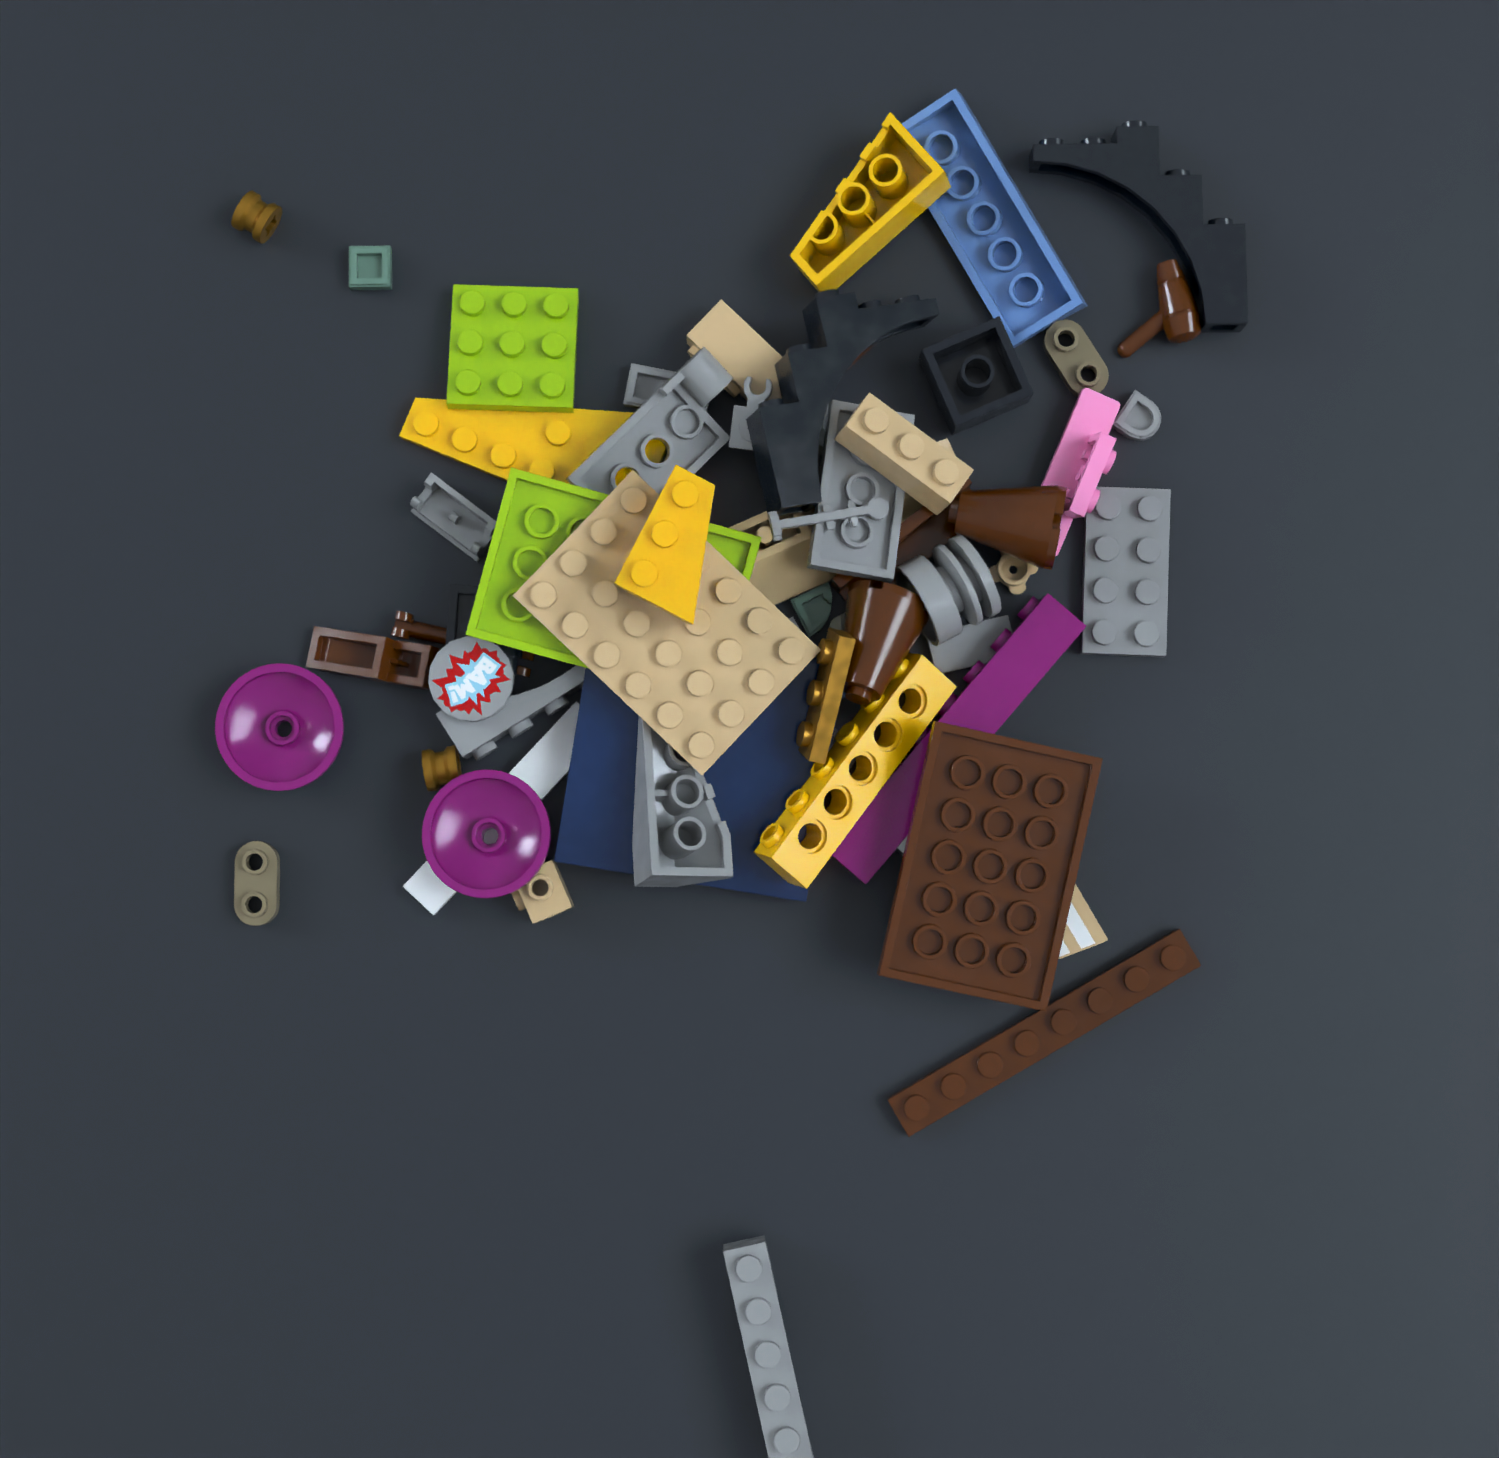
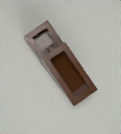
[306,626,440,691]

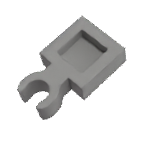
[729,377,773,451]

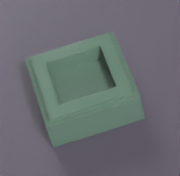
[349,245,392,290]

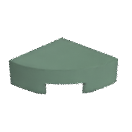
[790,582,832,638]

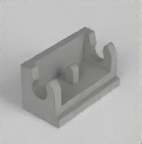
[410,472,496,563]

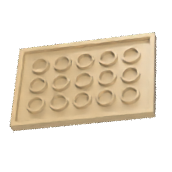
[513,470,821,775]

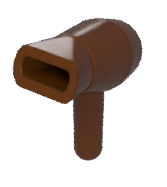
[1117,259,1201,358]

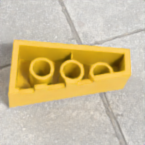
[790,112,951,292]

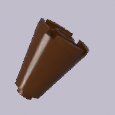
[947,485,1067,570]
[843,580,930,705]

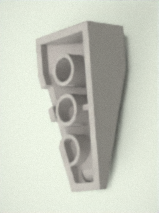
[632,715,733,887]

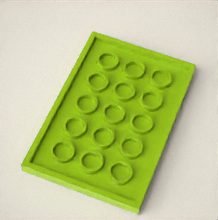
[465,467,762,669]

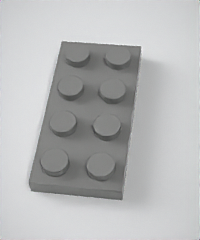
[807,400,915,583]
[1080,486,1171,658]

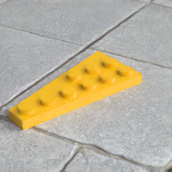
[399,397,667,486]

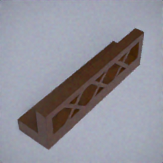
[831,478,972,603]

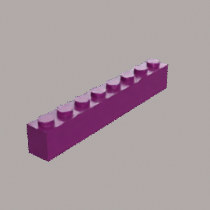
[832,593,1086,884]

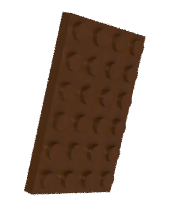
[877,721,1103,1012]

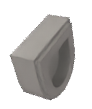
[1112,390,1161,441]

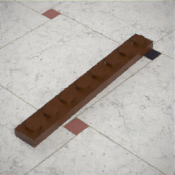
[887,929,1201,1137]

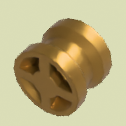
[231,190,282,244]
[422,745,462,792]

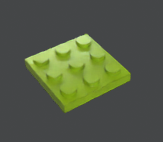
[446,284,579,413]

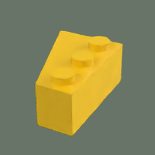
[614,465,715,625]

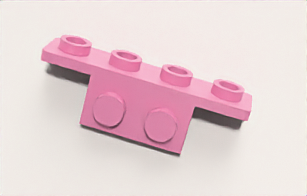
[1041,388,1120,556]

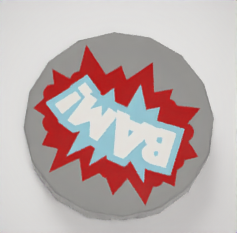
[428,636,515,722]

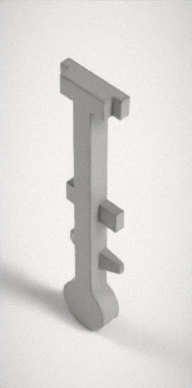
[767,497,889,542]

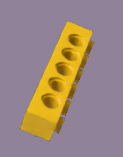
[753,653,956,889]

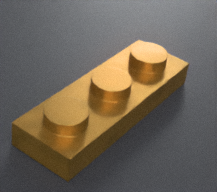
[796,628,856,764]

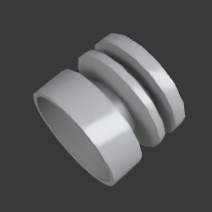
[895,534,1002,646]

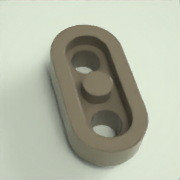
[1043,320,1109,397]
[234,841,280,926]

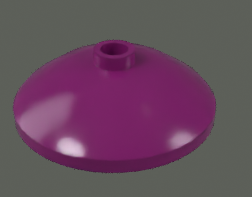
[215,663,344,791]
[422,770,551,899]

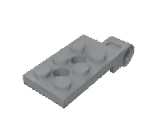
[566,347,733,495]

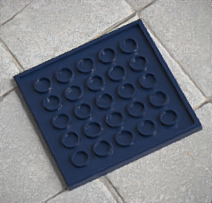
[554,645,837,902]

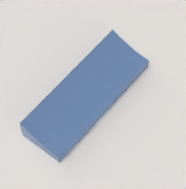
[902,88,1088,348]

